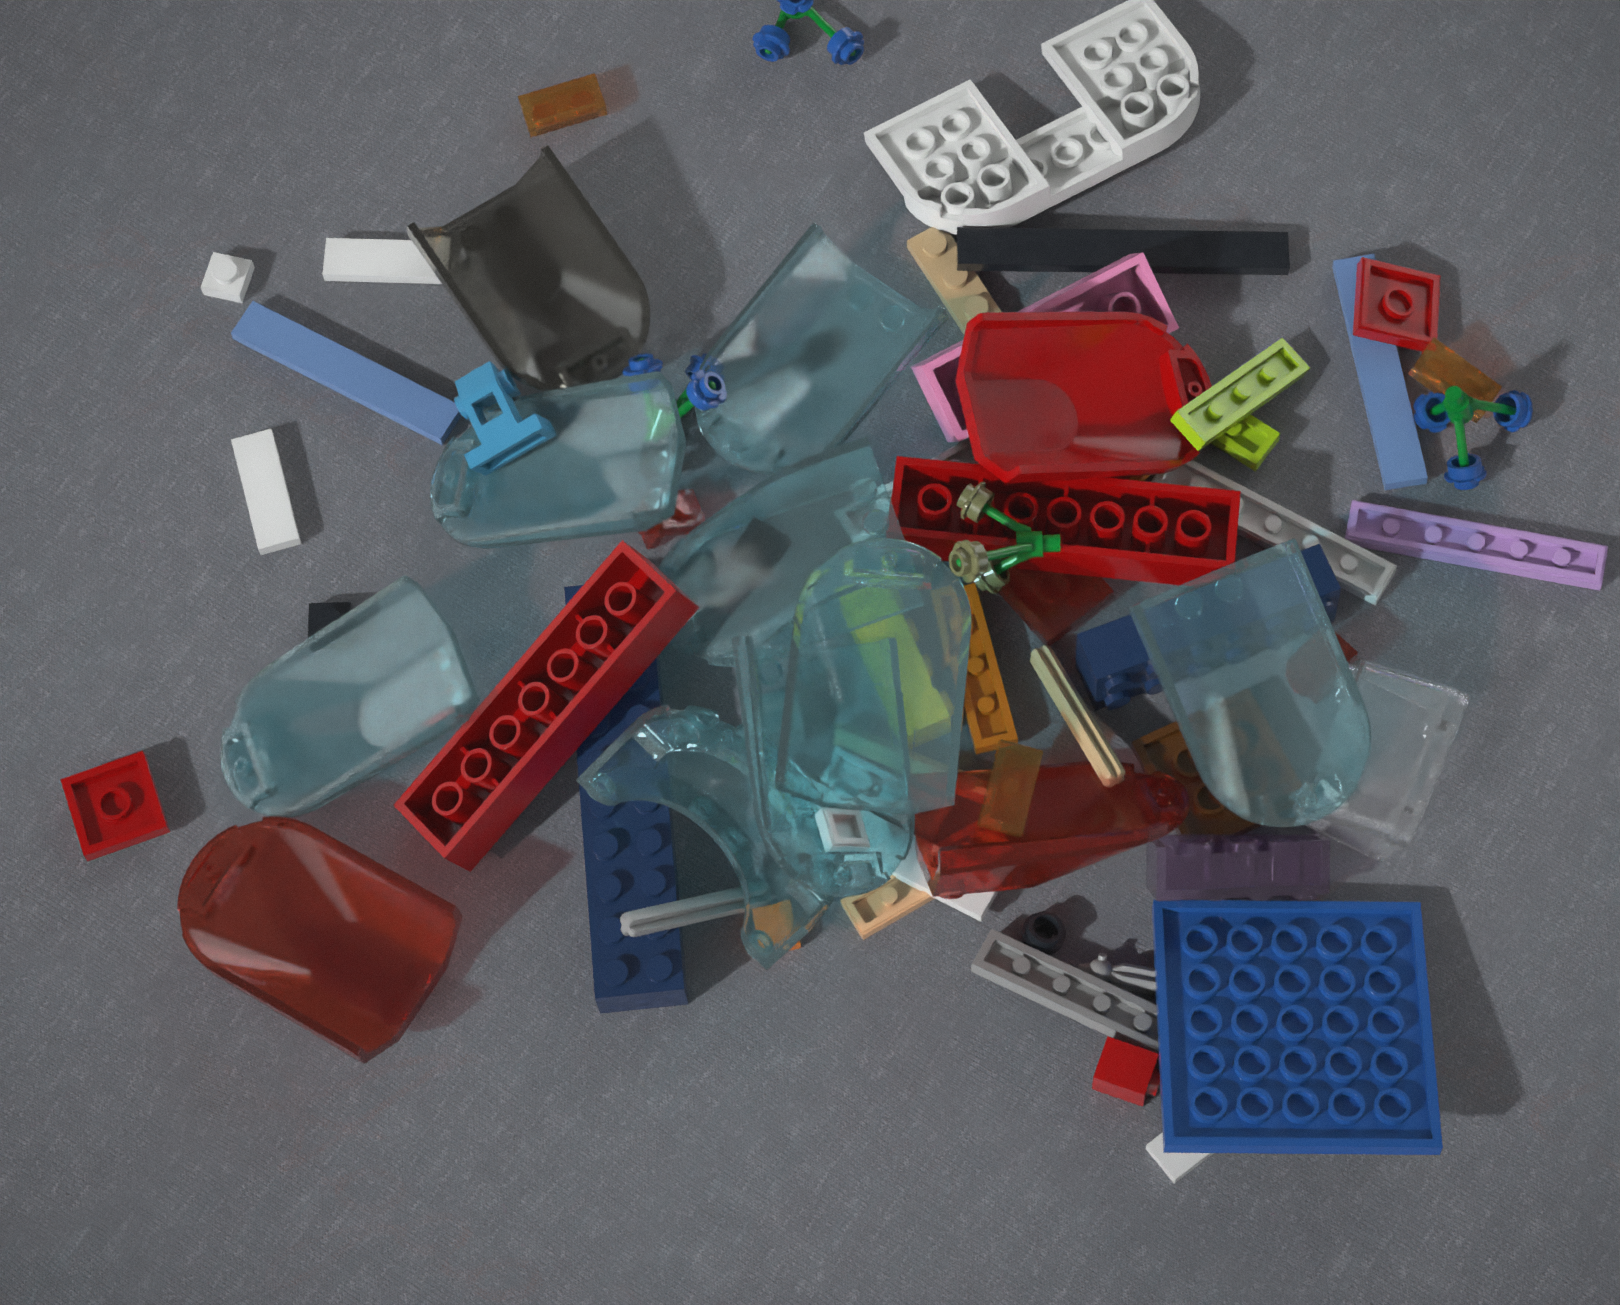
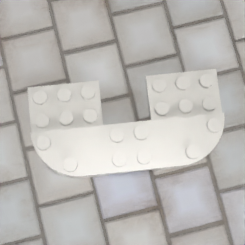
[864,0,1200,234]

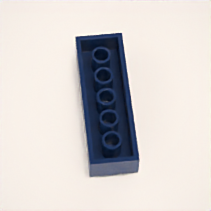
[1075,544,1341,711]

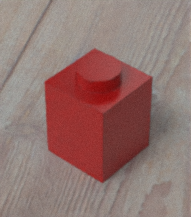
[1092,1036,1160,1107]

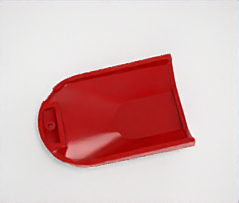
[955,312,1212,484]

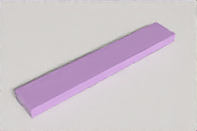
[1345,500,1608,591]

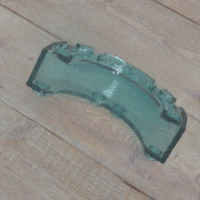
[576,705,840,970]

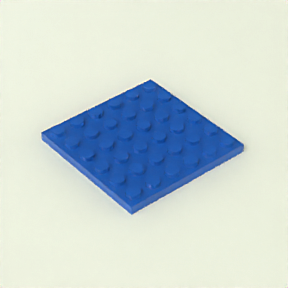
[1152,900,1443,1155]

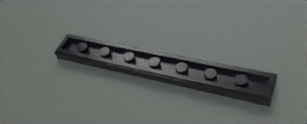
[956,227,1290,275]

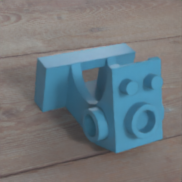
[454,361,556,476]

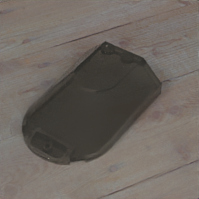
[407,145,650,394]

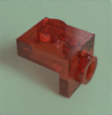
[634,488,708,549]

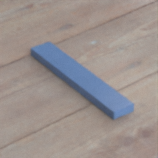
[1332,254,1428,490]
[231,301,462,445]

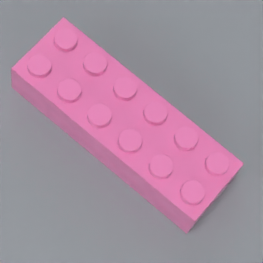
[911,252,1179,442]

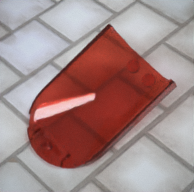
[908,761,1189,899]
[177,816,463,1064]

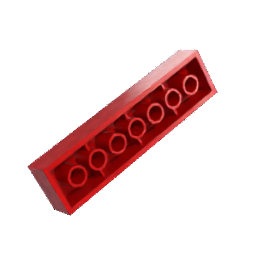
[887,456,1241,588]
[394,540,700,872]

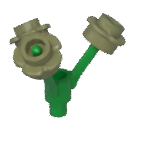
[949,481,1061,594]

